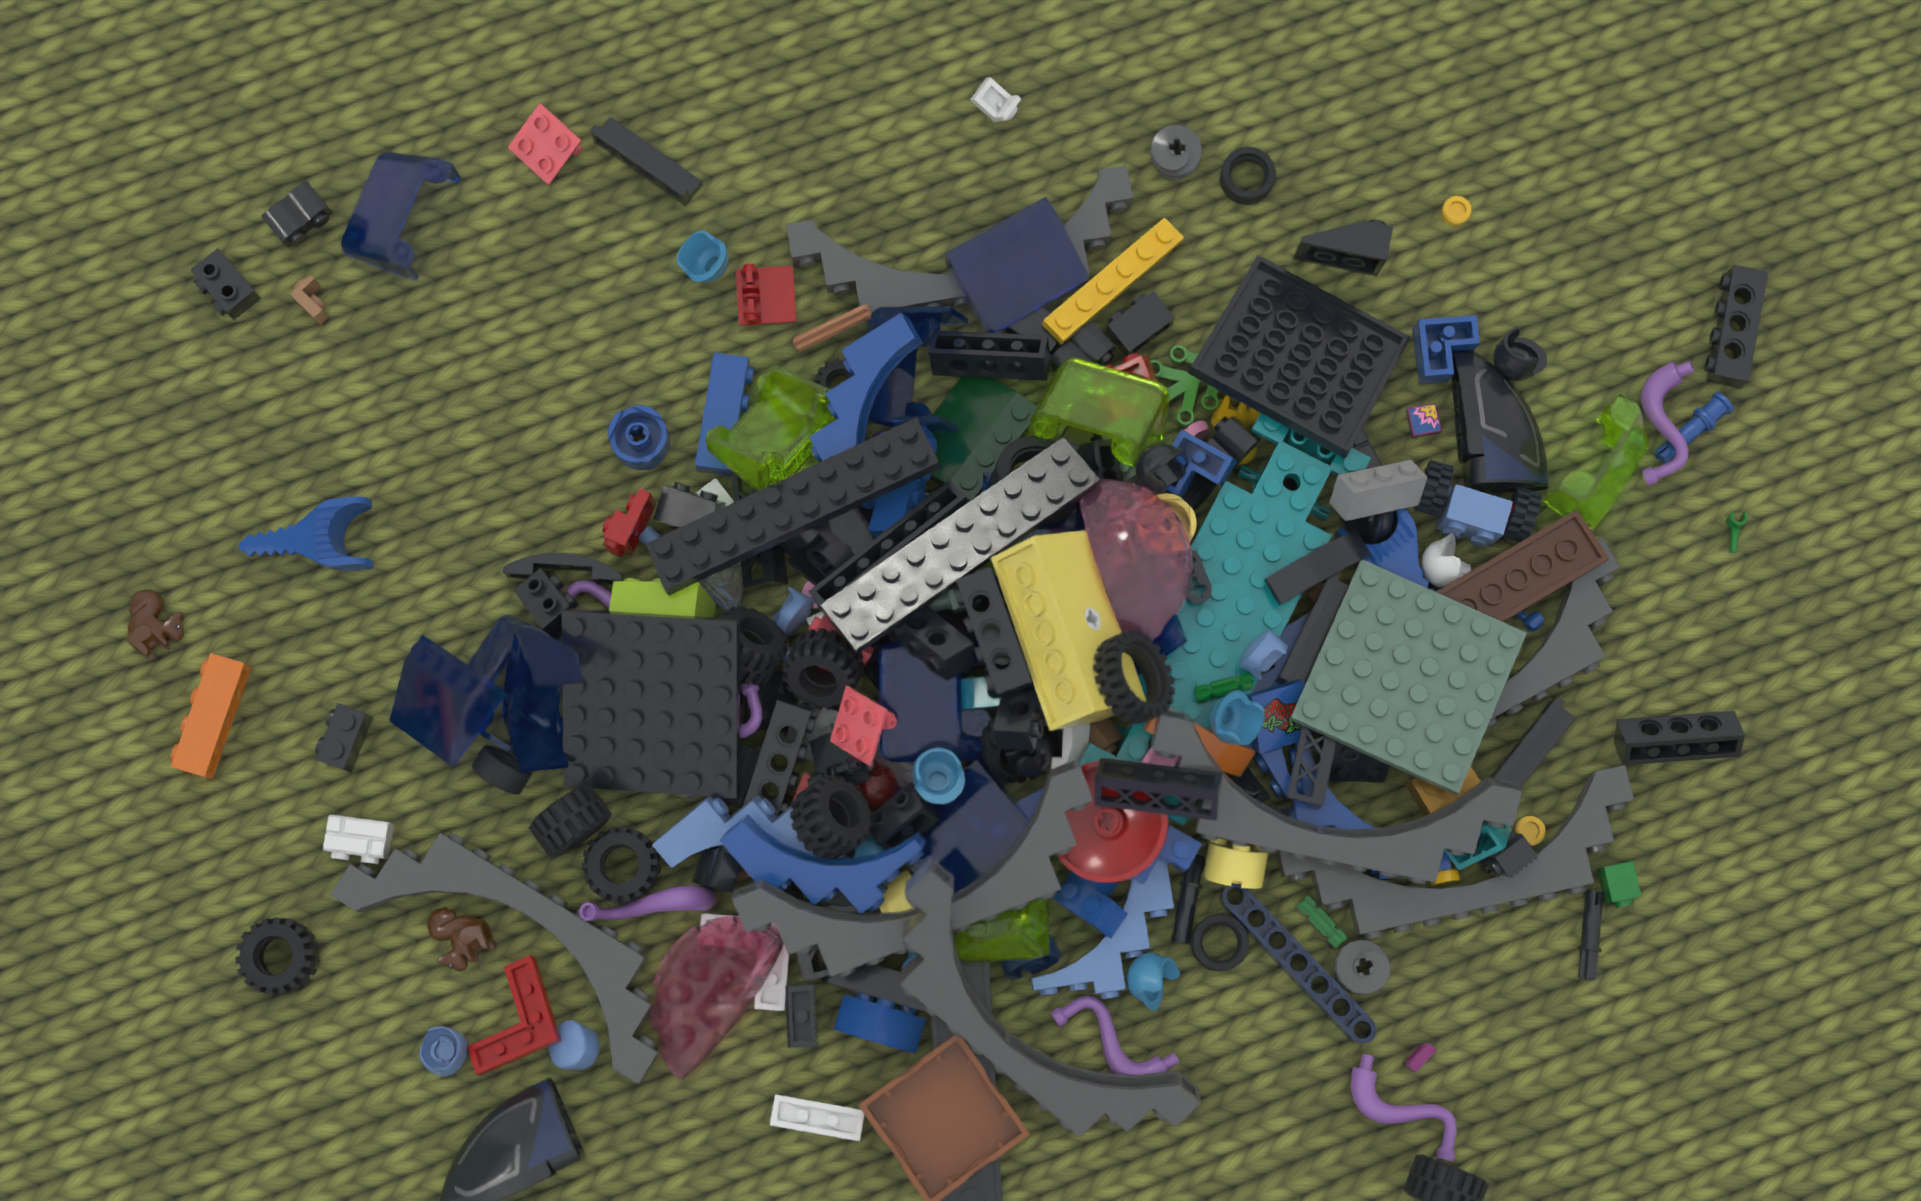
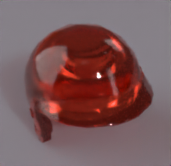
[856,759,898,812]

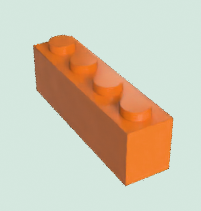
[170,653,252,780]

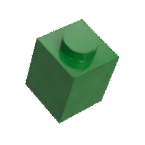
[1597,861,1642,908]

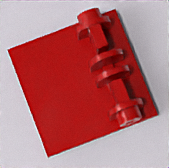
[735,263,796,326]

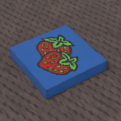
[1247,679,1312,753]

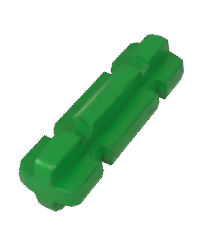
[1194,672,1254,703]
[1297,895,1347,948]

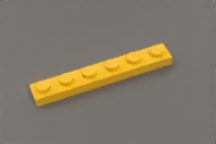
[1041,217,1184,345]

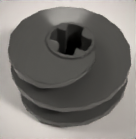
[1150,125,1202,180]
[1334,940,1391,994]

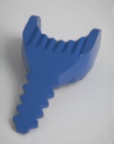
[239,496,374,572]
[1334,508,1435,591]

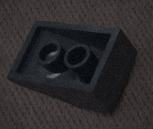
[1293,220,1393,277]

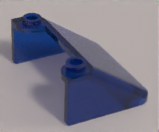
[341,152,461,281]
[878,638,982,762]

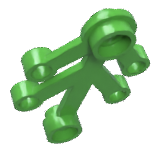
[1144,345,1219,427]

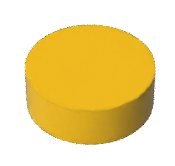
[1441,196,1472,226]
[1514,816,1546,846]
[1430,869,1461,887]

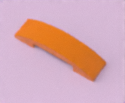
[1144,708,1256,777]

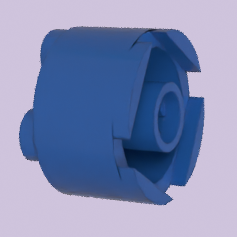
[608,405,670,470]

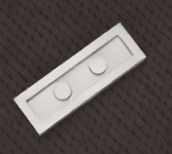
[770,1094,865,1141]

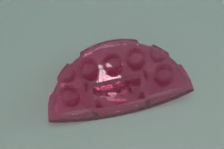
[1079,479,1193,639]
[651,916,784,1080]

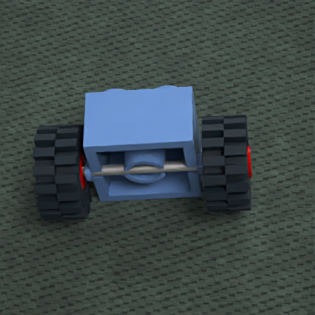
[1414,459,1542,548]

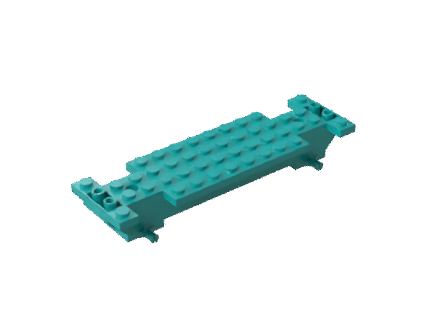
[1079,413,1371,827]

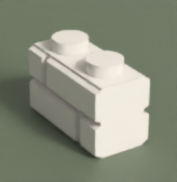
[323,815,394,864]

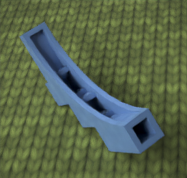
[652,794,848,868]
[1031,859,1174,999]

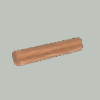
[793,304,873,352]

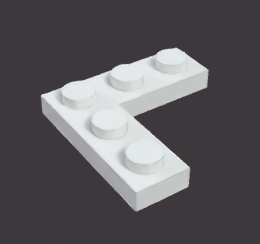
[699,913,789,1011]

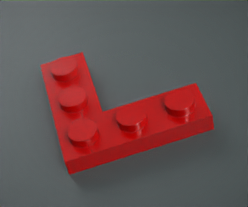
[467,955,561,1076]

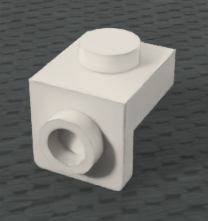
[970,77,1021,122]

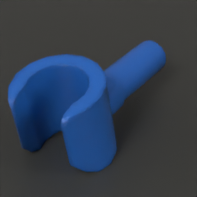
[1515,610,1545,631]

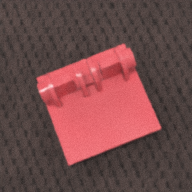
[507,103,583,185]
[830,686,897,766]

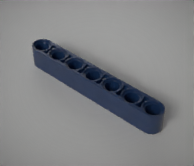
[1219,883,1377,1043]

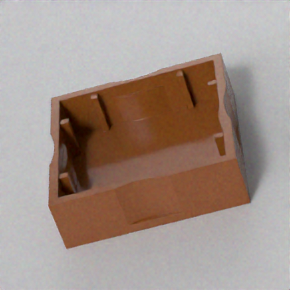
[858,1035,1030,1201]

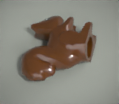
[126,589,184,662]
[427,907,496,972]

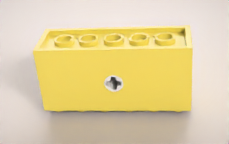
[991,530,1146,731]

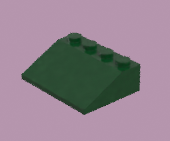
[924,377,1041,502]

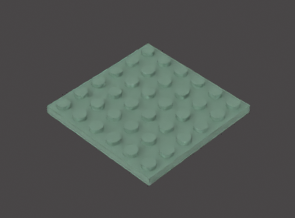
[1289,559,1527,796]

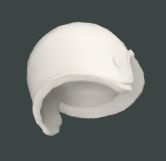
[1421,533,1471,588]

